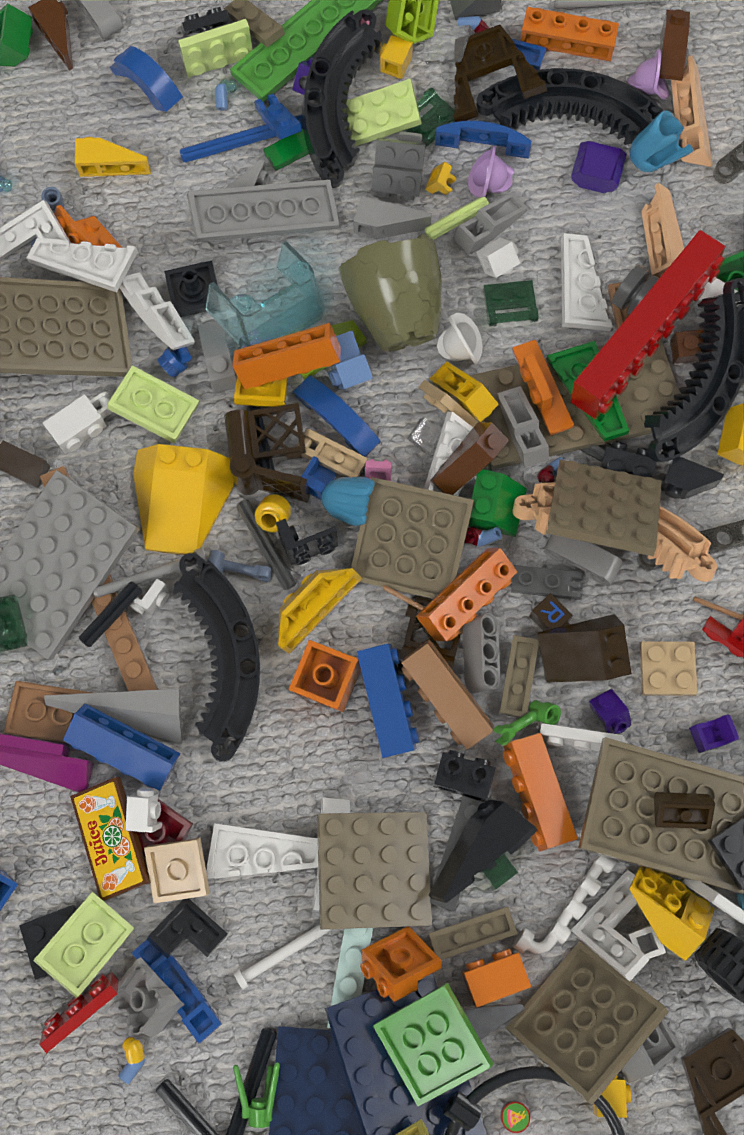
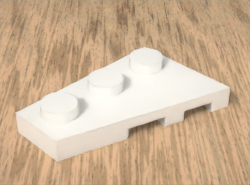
[540,723,628,752]

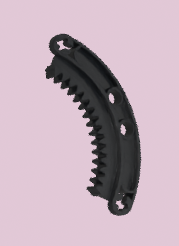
[302,9,383,188]
[476,68,663,145]
[644,278,744,462]
[173,553,260,762]

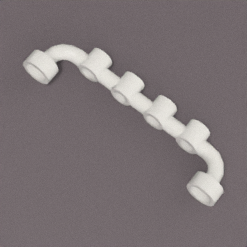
[512,854,617,954]

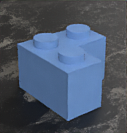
[328,331,373,389]

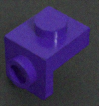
[589,688,632,734]
[689,714,739,753]

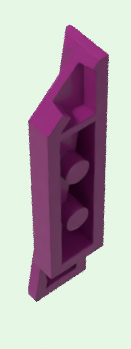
[0,734,94,792]

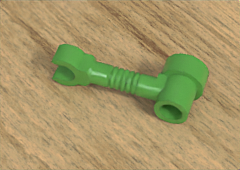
[493,700,561,745]

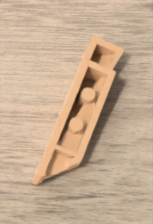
[671,55,713,167]
[641,183,684,278]

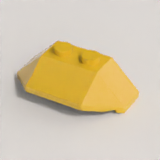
[278,568,362,654]

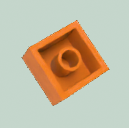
[288,640,361,713]
[461,949,531,1008]

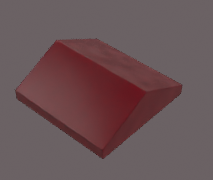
[137,799,193,858]

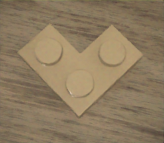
[418,380,479,428]

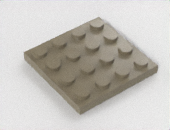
[546,459,662,556]
[351,477,474,599]
[317,812,432,930]
[505,941,669,1105]

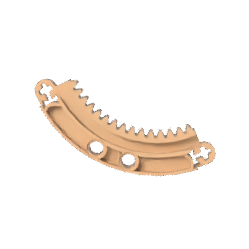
[512,482,717,582]

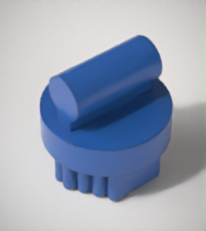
[157,347,192,377]

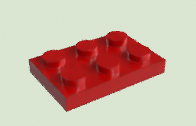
[39,971,119,1054]

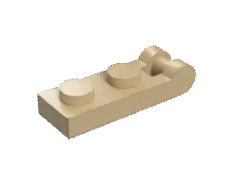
[296,429,368,477]

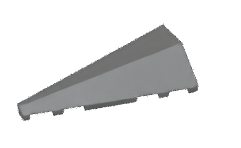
[44,689,182,743]

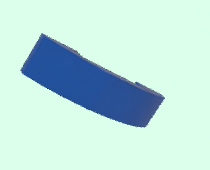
[435,121,532,159]
[292,376,381,457]
[131,940,222,1044]

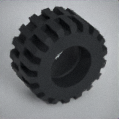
[694,928,744,1003]

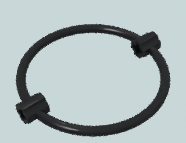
[443,1066,625,1135]

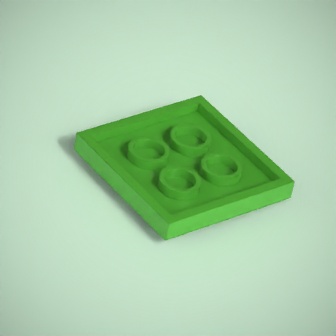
[373,982,494,1106]

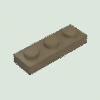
[224,0,285,47]
[499,635,539,718]
[428,907,518,960]

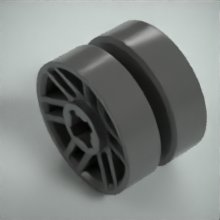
[611,264,659,315]

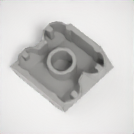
[114,957,185,1037]

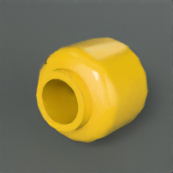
[255,494,291,532]

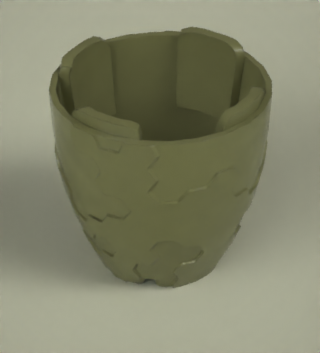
[338,234,442,352]

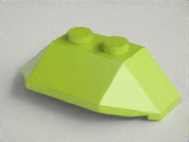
[385,0,439,45]

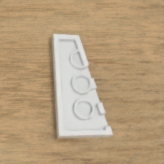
[561,233,613,331]
[26,238,138,292]
[424,412,473,496]
[206,823,318,880]

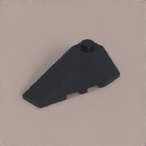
[429,800,537,903]

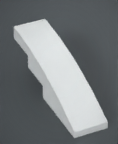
[119,272,195,350]

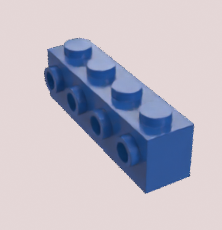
[357,643,420,758]
[63,703,181,791]

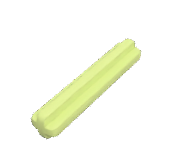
[425,197,489,240]

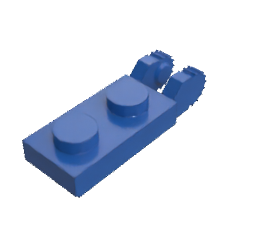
[254,94,302,140]

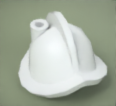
[437,313,483,365]

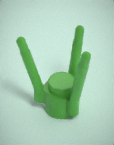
[233,1062,280,1128]

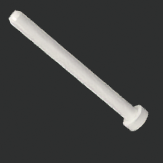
[233,924,332,990]

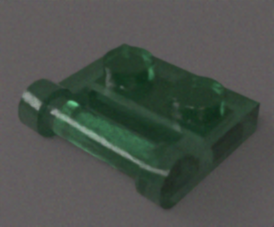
[405,87,455,148]
[483,280,539,327]

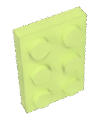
[178,19,252,78]
[346,79,422,147]
[107,366,199,444]
[33,892,134,998]

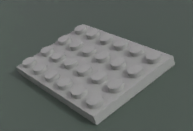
[0,470,140,660]

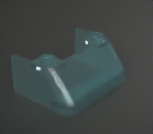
[205,241,325,348]

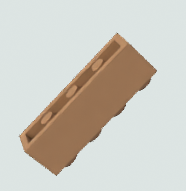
[401,639,494,750]

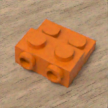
[360,926,441,1002]

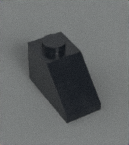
[661,456,724,499]

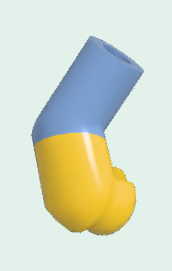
[118,1037,145,1084]

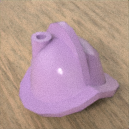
[627,49,669,99]
[468,146,514,198]

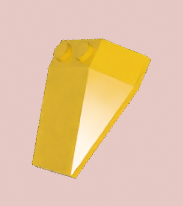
[133,444,235,555]

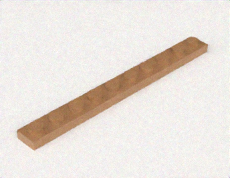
[40,466,159,691]

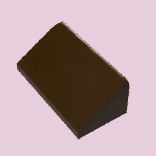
[0,440,50,488]
[654,792,716,829]

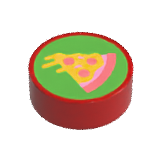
[500,1101,530,1133]

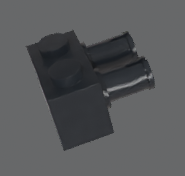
[433,750,496,802]

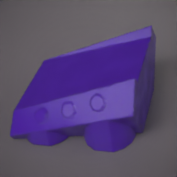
[571,141,627,194]

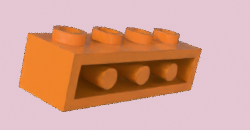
[520,7,619,62]
[232,323,341,389]
[416,548,517,641]
[503,733,578,852]

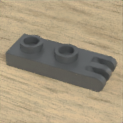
[511,565,584,600]

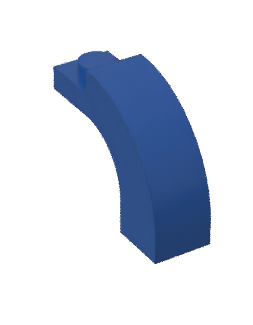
[109,46,183,112]

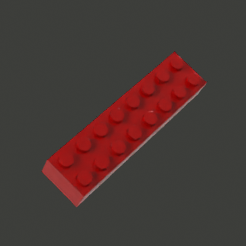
[571,230,726,420]

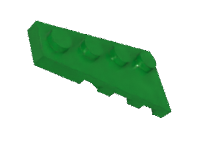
[546,341,629,442]

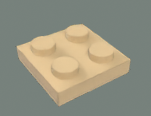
[639,641,698,696]
[144,838,210,903]

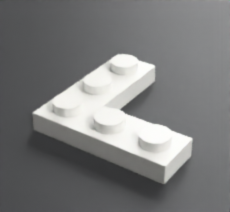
[0,200,71,277]
[571,870,649,982]

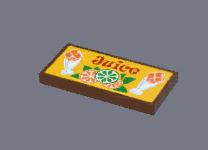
[70,777,151,901]

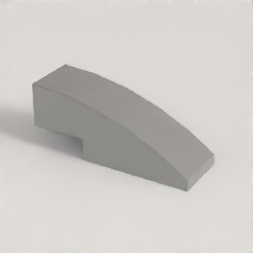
[453,192,528,255]
[497,386,549,468]

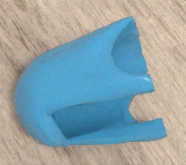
[630,110,694,172]
[321,477,375,526]

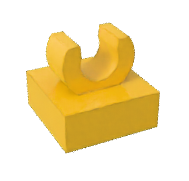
[425,161,456,195]

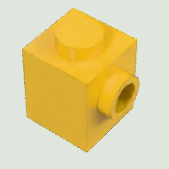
[380,35,413,79]
[593,1075,631,1118]

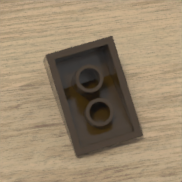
[537,614,632,683]

